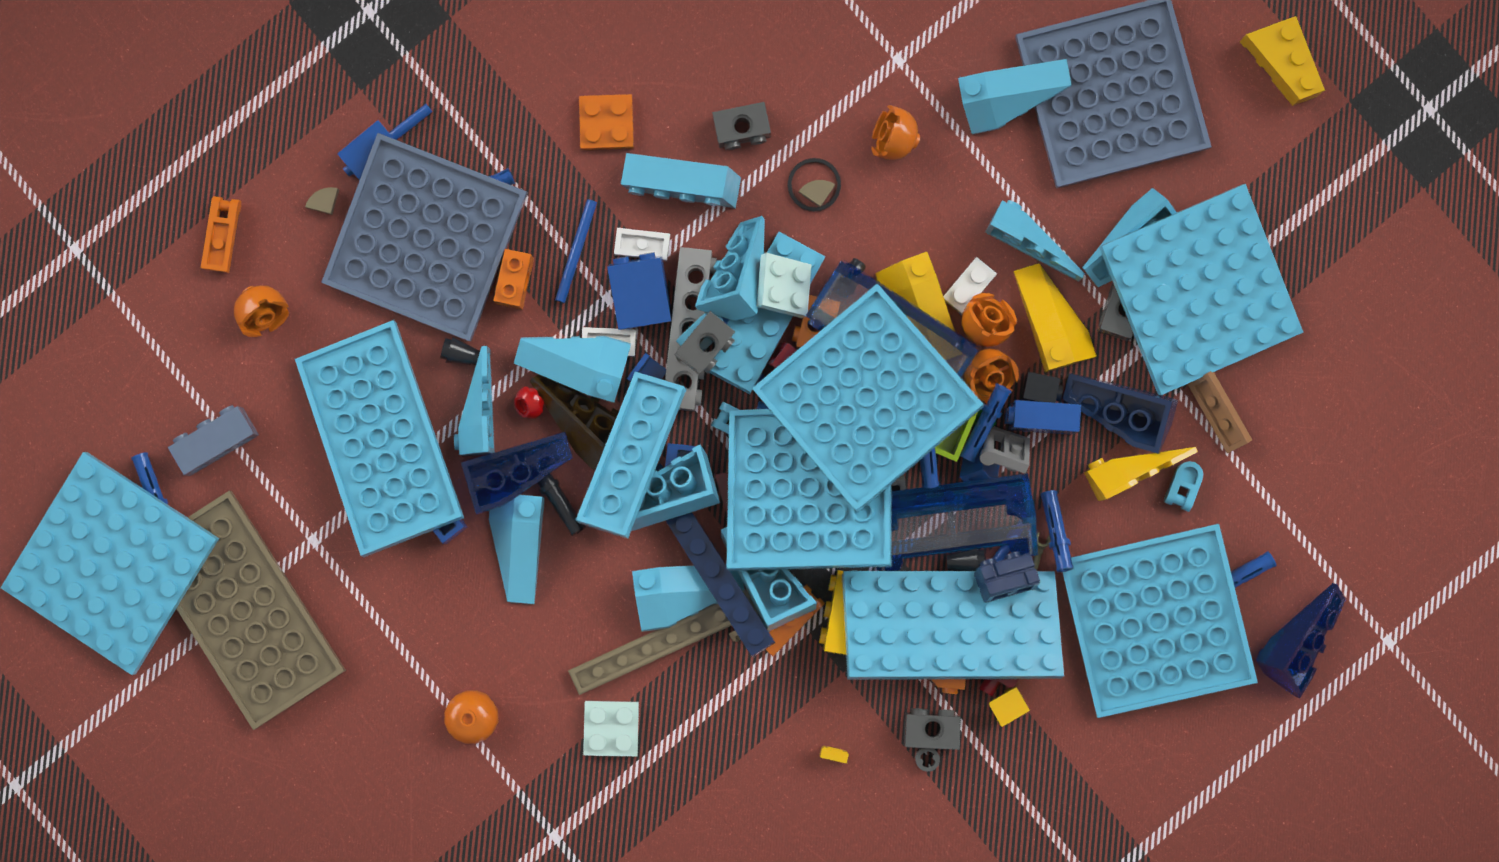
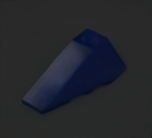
[461,432,573,514]
[1256,583,1345,698]

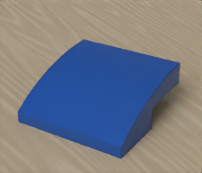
[337,120,394,180]

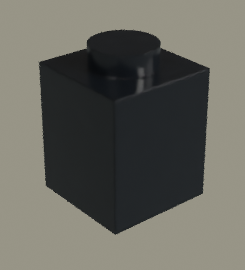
[1020,372,1063,403]

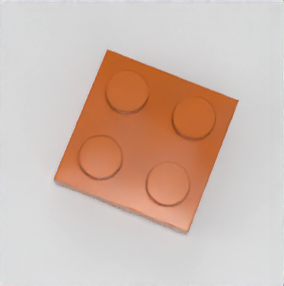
[579,94,634,150]

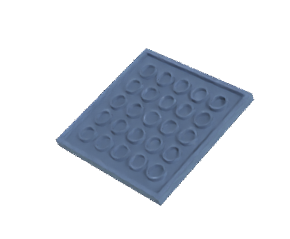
[1015,0,1212,189]
[321,133,528,341]

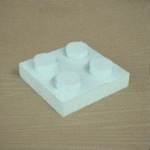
[757,253,811,318]
[583,701,639,757]

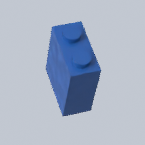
[607,252,672,330]
[1004,400,1081,435]

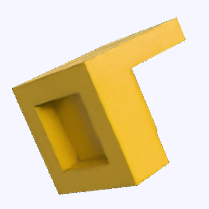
[989,686,1030,727]

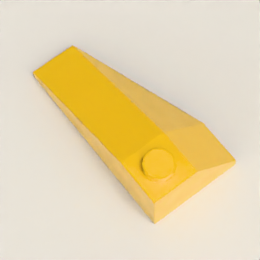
[875,252,962,361]
[1014,264,1096,372]
[1084,447,1198,501]

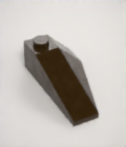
[530,374,619,470]

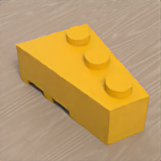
[1240,16,1325,106]
[819,570,846,655]

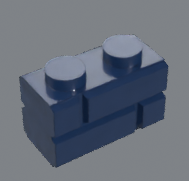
[974,551,1040,603]

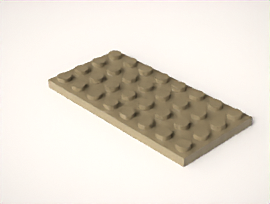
[176,491,346,730]

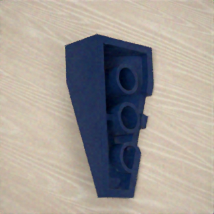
[1063,373,1178,454]

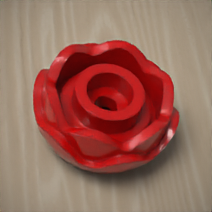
[514,386,544,419]

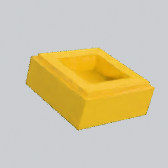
[819,745,849,764]

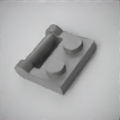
[980,426,1030,473]

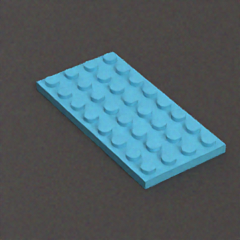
[295,320,464,557]
[842,571,1064,680]

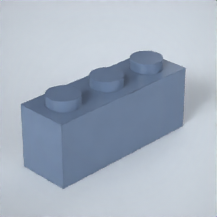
[168,405,259,476]

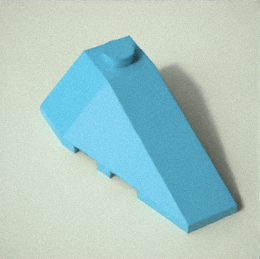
[958,59,1072,135]
[1082,188,1177,287]
[985,200,1085,282]
[695,216,765,321]
[514,336,631,402]
[454,346,495,456]
[489,493,545,604]
[632,564,744,632]

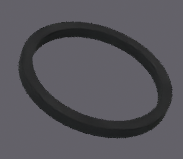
[788,158,841,211]

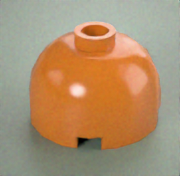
[871,105,920,160]
[234,285,289,337]
[962,293,1017,347]
[964,349,1019,404]
[444,690,498,744]

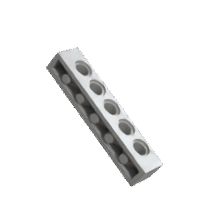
[665,247,717,412]

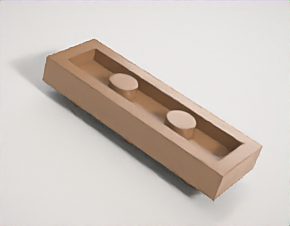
[1188,371,1252,453]

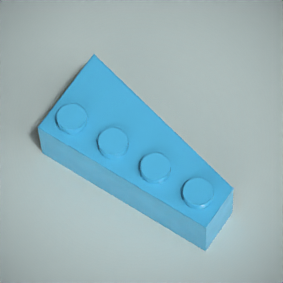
[621,153,741,208]
[631,444,720,531]
[721,527,817,632]

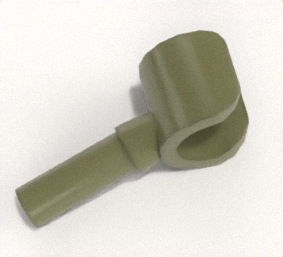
[1033,532,1051,570]

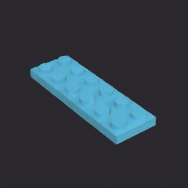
[709,232,825,394]
[576,372,686,539]

